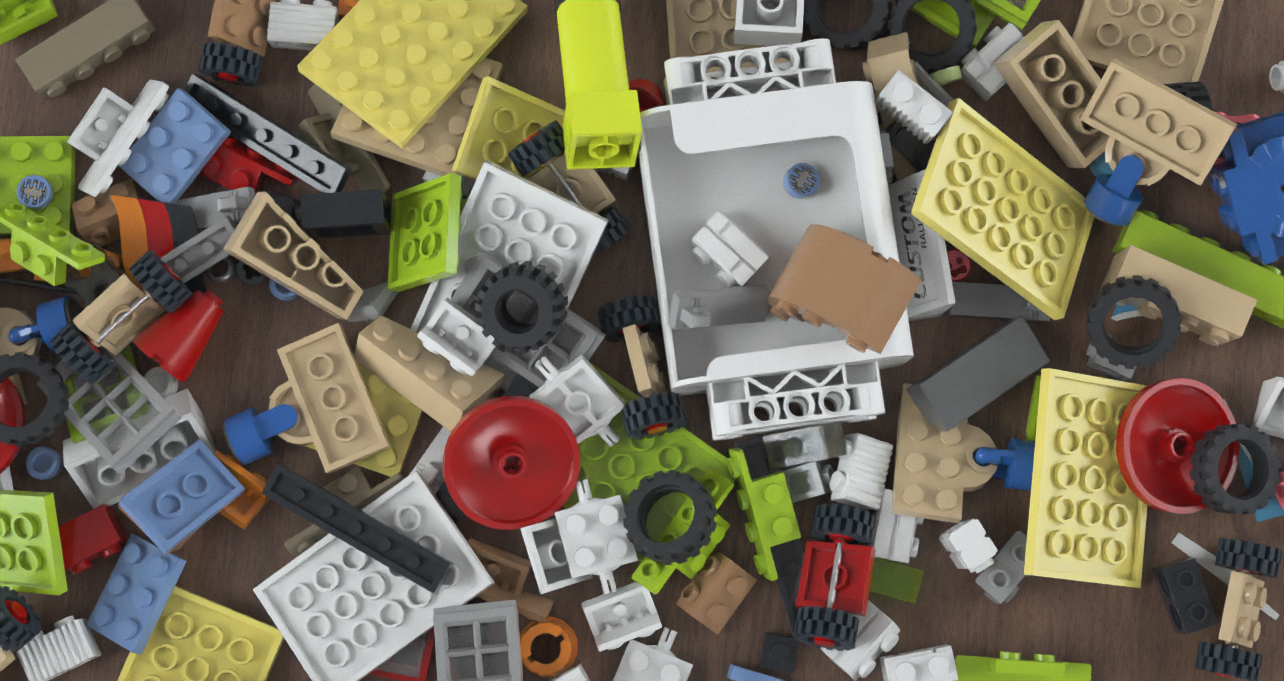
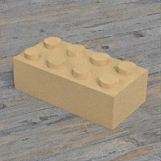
[993,20,1109,168]
[1099,245,1257,346]

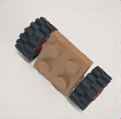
[198,0,276,86]

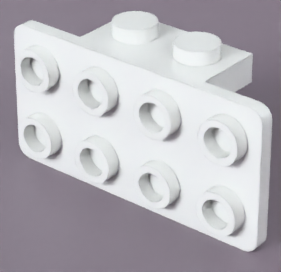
[67,80,169,197]

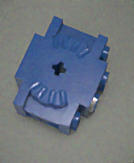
[1209,109,1284,264]

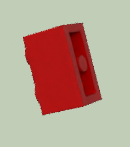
[59,504,129,575]

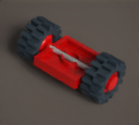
[793,503,876,651]

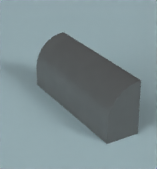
[906,316,1050,432]

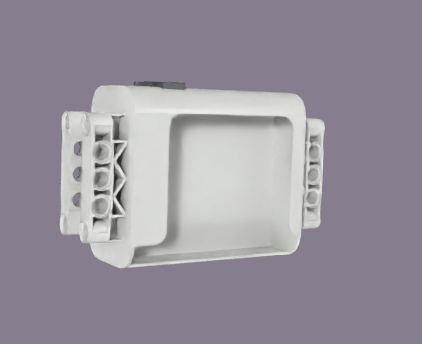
[638,38,914,441]

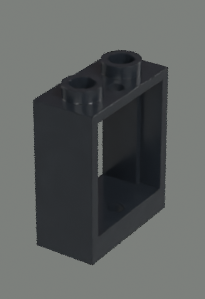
[295,189,391,240]

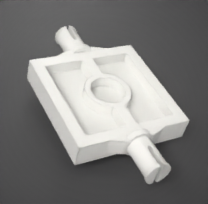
[530,354,625,447]
[554,479,638,594]
[613,627,693,681]

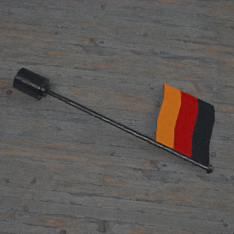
[0,194,207,298]

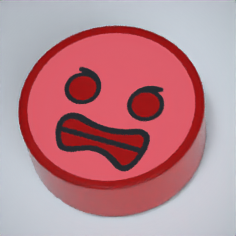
[947,249,972,282]

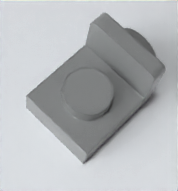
[1086,332,1136,381]
[781,459,834,503]

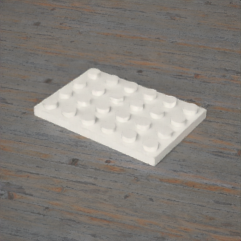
[411,160,609,391]
[253,471,495,681]

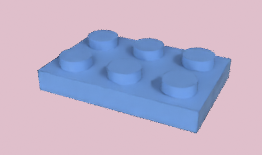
[118,88,231,204]
[119,439,245,554]
[86,533,187,655]

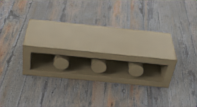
[15,0,156,99]

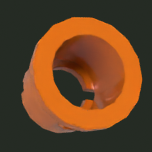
[520,616,578,677]

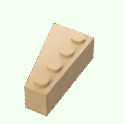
[862,32,918,181]
[223,191,364,320]
[354,315,505,432]

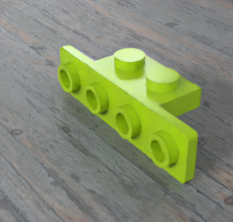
[0,0,58,45]
[0,202,105,286]
[727,447,801,581]
[632,468,734,595]
[955,651,1092,681]

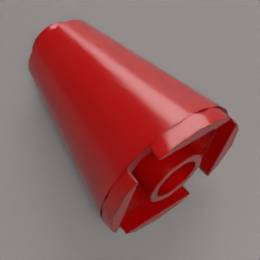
[132,289,224,383]

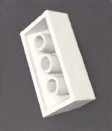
[63,388,217,509]

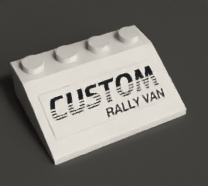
[888,169,955,321]

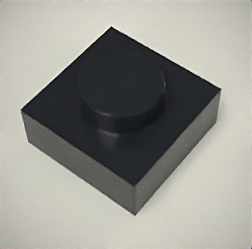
[759,633,799,673]

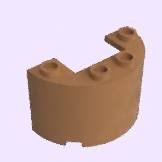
[767,224,922,354]

